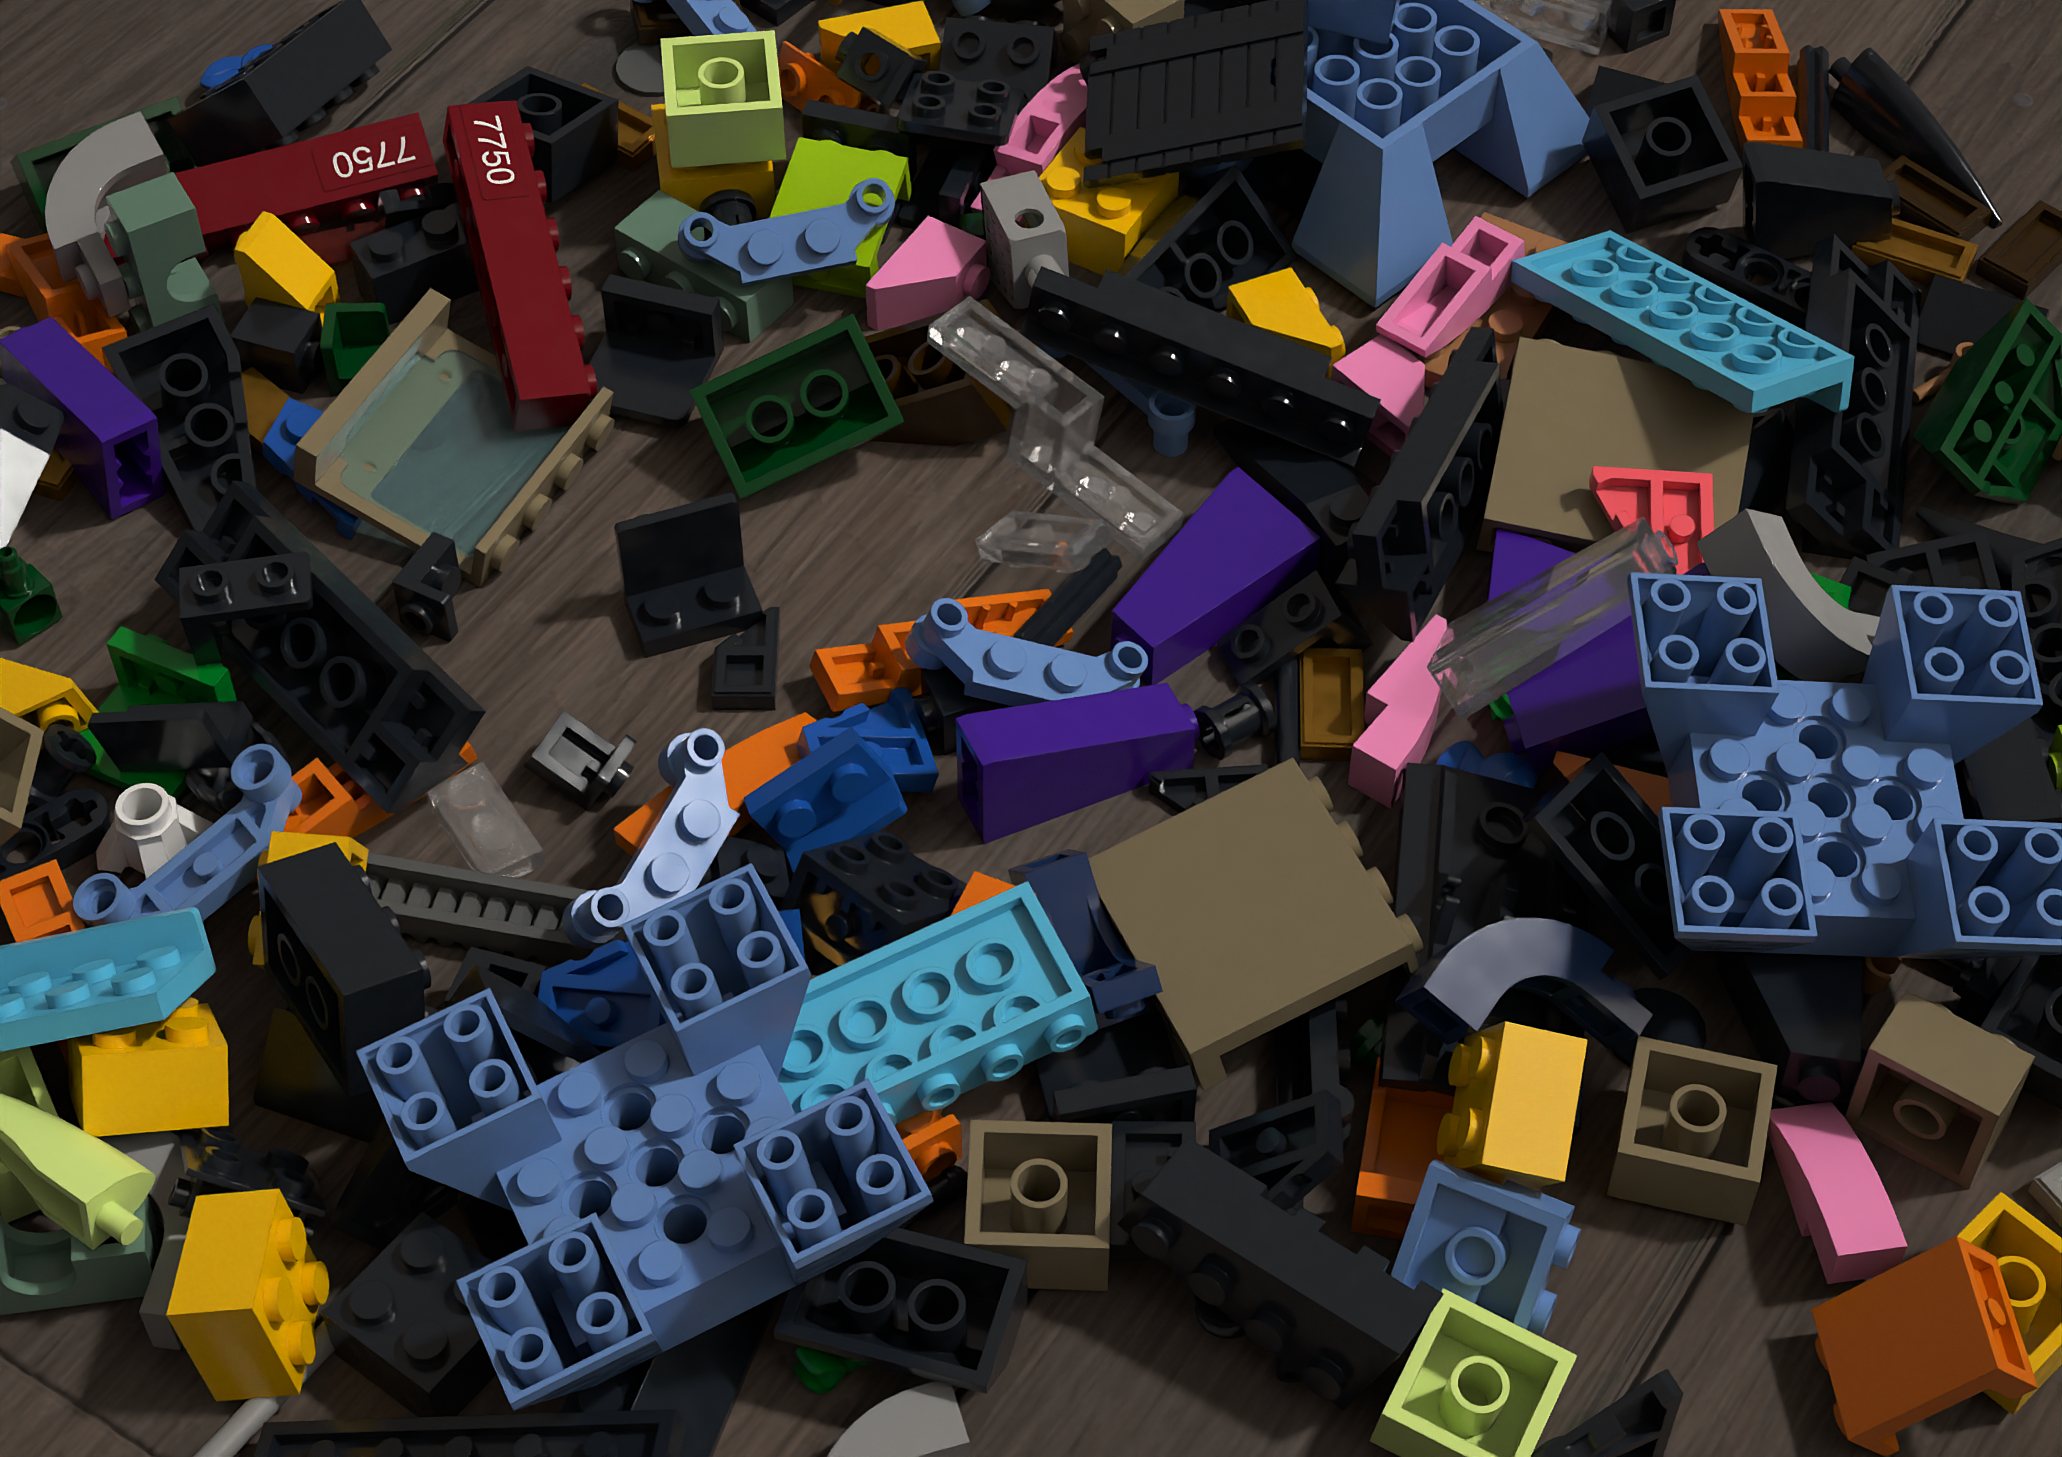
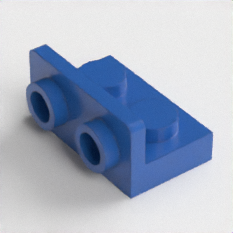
[744,727,907,872]

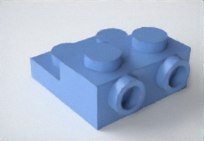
[1391,1159,1581,1335]

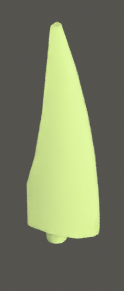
[0,1093,156,1250]

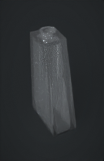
[1427,517,1678,720]

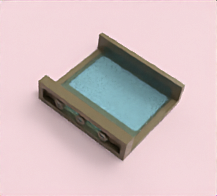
[293,288,615,587]

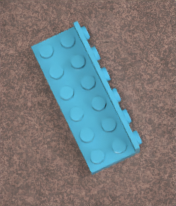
[1511,230,1855,413]
[778,881,1098,1126]
[0,907,217,1052]

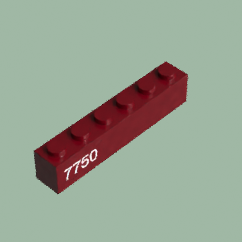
[443,100,597,432]
[104,112,438,266]

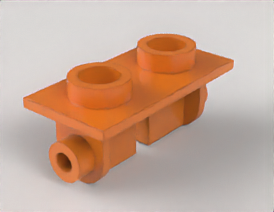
[778,41,879,113]

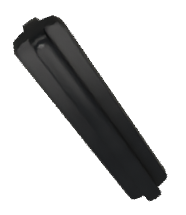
[1797,45,1829,152]
[1014,548,1122,647]

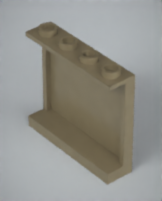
[1476,337,1754,573]
[1088,757,1424,1091]

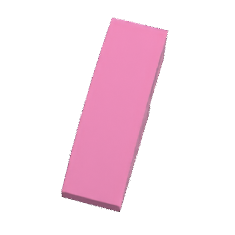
[1376,216,1525,358]
[1348,614,1447,809]
[1767,1102,1908,1284]

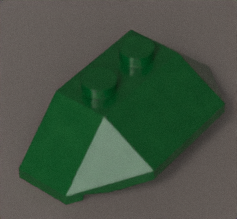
[1912,298,2062,506]

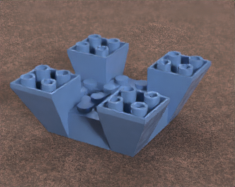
[1187,0,1590,308]
[1627,572,2062,960]
[356,863,934,1410]

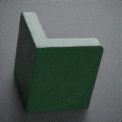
[320,303,391,395]

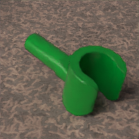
[794,1346,869,1394]

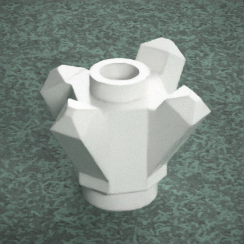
[96,783,214,879]

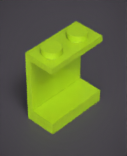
[769,137,912,299]

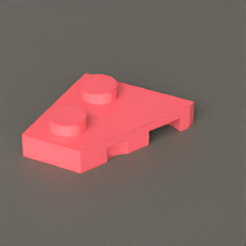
[1589,466,1714,575]

